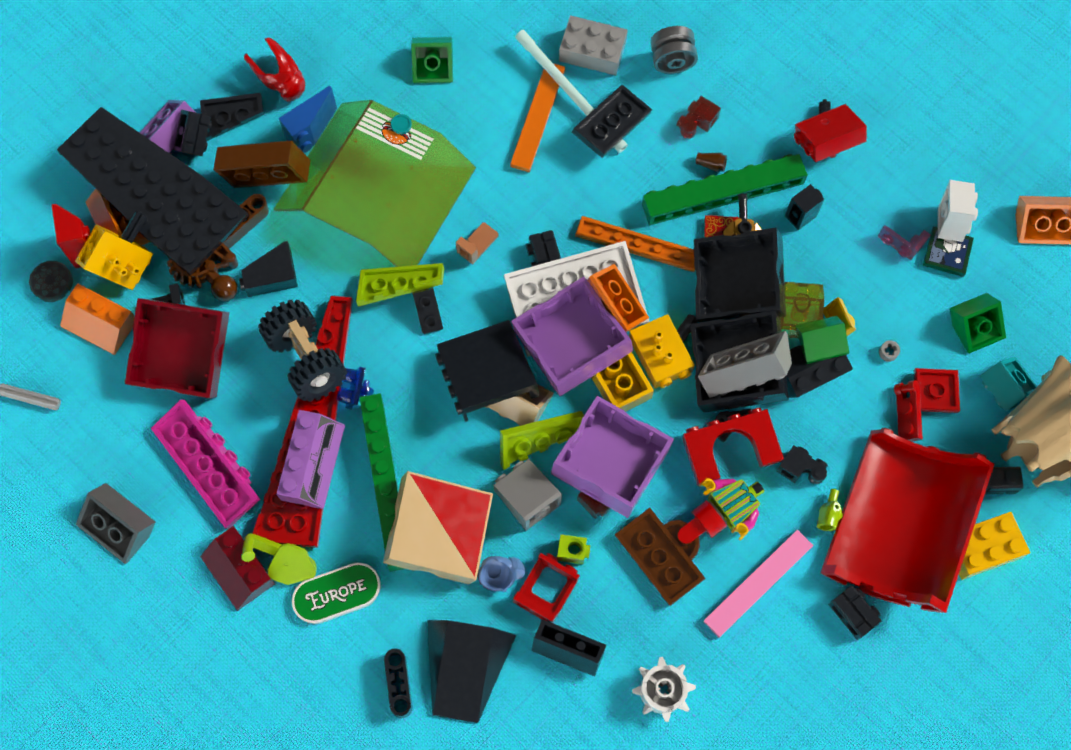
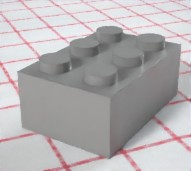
[559,15,628,76]

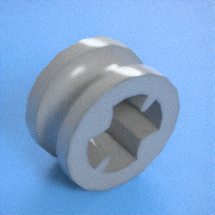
[879,340,900,362]

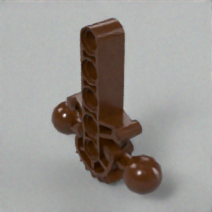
[167,194,269,301]

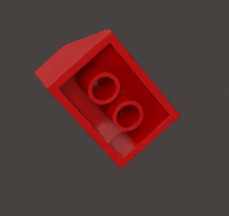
[52,204,90,268]

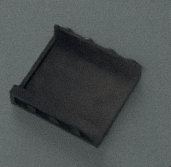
[435,320,539,422]

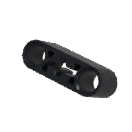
[384,648,413,718]

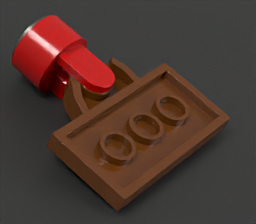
[615,500,727,606]

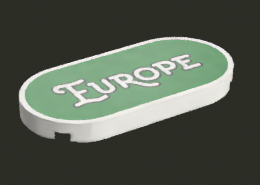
[292,563,381,624]

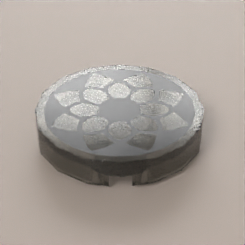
[29,261,73,302]

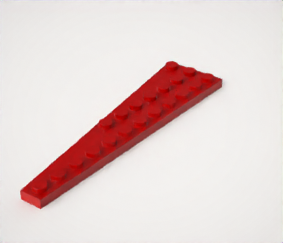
[252,296,353,548]

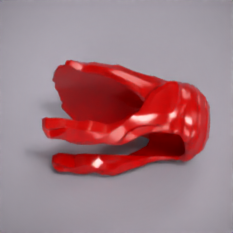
[244,37,305,102]

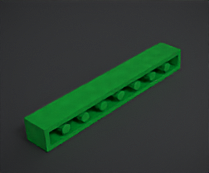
[642,154,808,226]
[359,393,404,572]

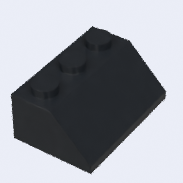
[786,345,853,398]

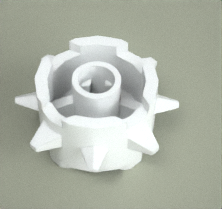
[632,657,696,722]

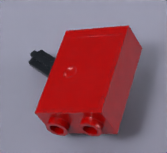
[794,99,867,162]

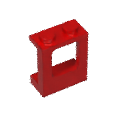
[513,553,580,623]

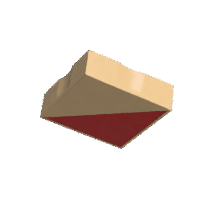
[383,471,493,584]

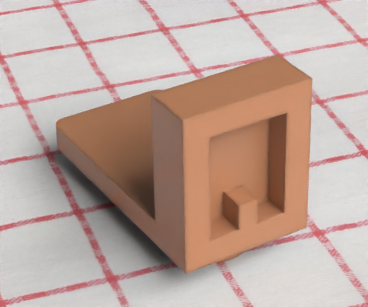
[456,222,499,265]

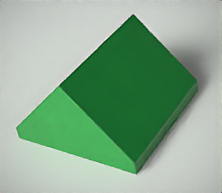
[795,316,849,364]

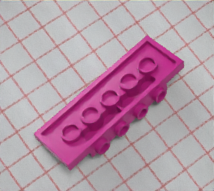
[151,400,260,529]

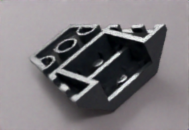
[427,620,516,723]

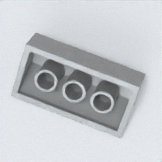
[698,331,792,398]

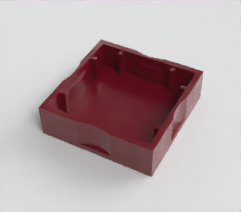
[125,298,230,398]

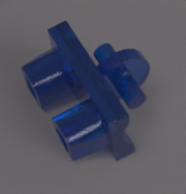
[336,367,374,410]

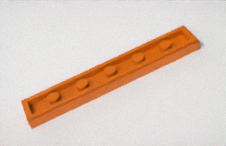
[510,63,565,173]
[575,216,695,272]

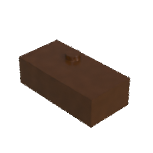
[213,141,311,188]

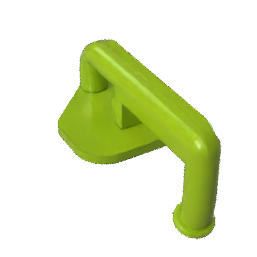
[241,533,317,585]

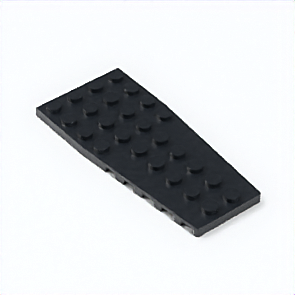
[57,107,249,275]

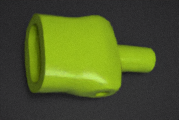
[817,489,843,531]

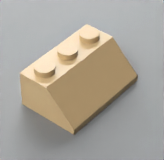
[486,384,554,426]

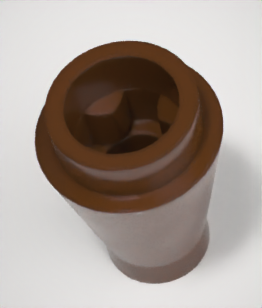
[696,152,727,173]

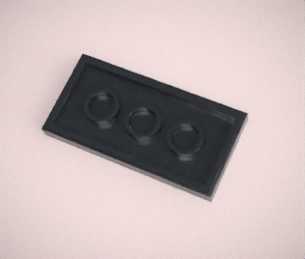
[572,85,652,158]

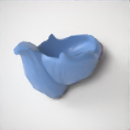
[477,556,525,592]

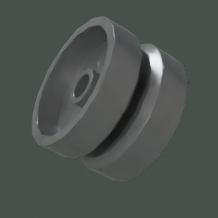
[650,26,698,74]

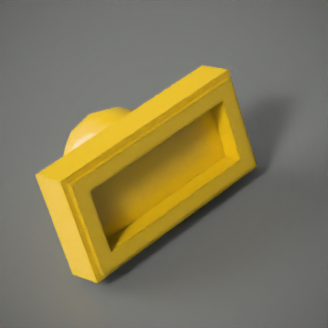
[822,297,856,336]

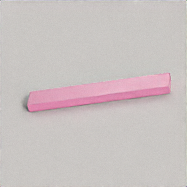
[703,530,814,638]

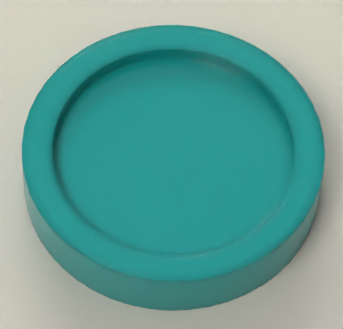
[391,114,412,134]

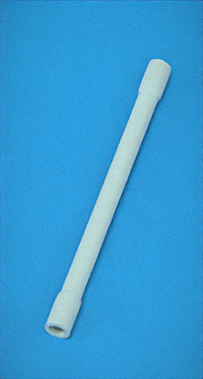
[515,30,628,153]

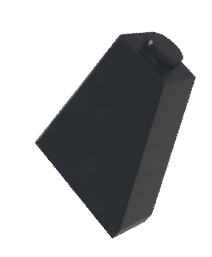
[239,241,298,297]

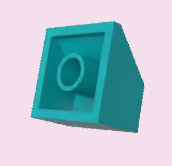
[980,357,1037,411]

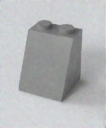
[494,459,562,531]

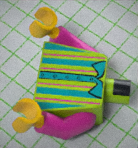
[699,478,764,541]

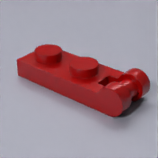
[894,380,923,442]

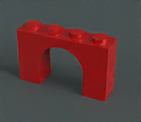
[682,408,784,487]

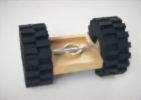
[258,300,347,402]

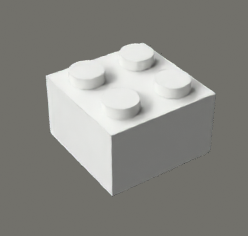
[938,180,978,242]

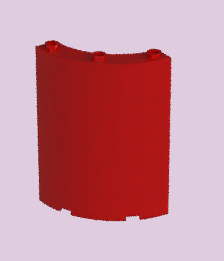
[820,428,994,613]

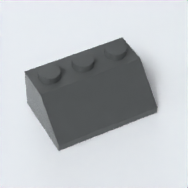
[76,483,156,564]

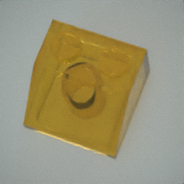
[780,282,824,330]

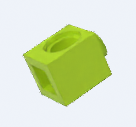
[557,534,590,564]

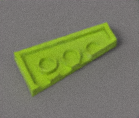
[356,263,444,307]
[500,411,584,470]

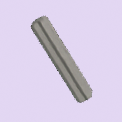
[0,383,61,410]

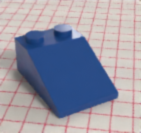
[279,86,337,152]

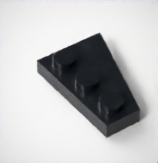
[200,93,264,141]

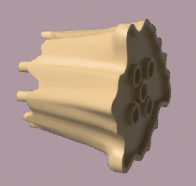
[991,355,1071,488]

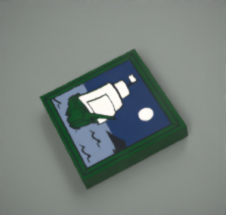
[923,226,974,277]

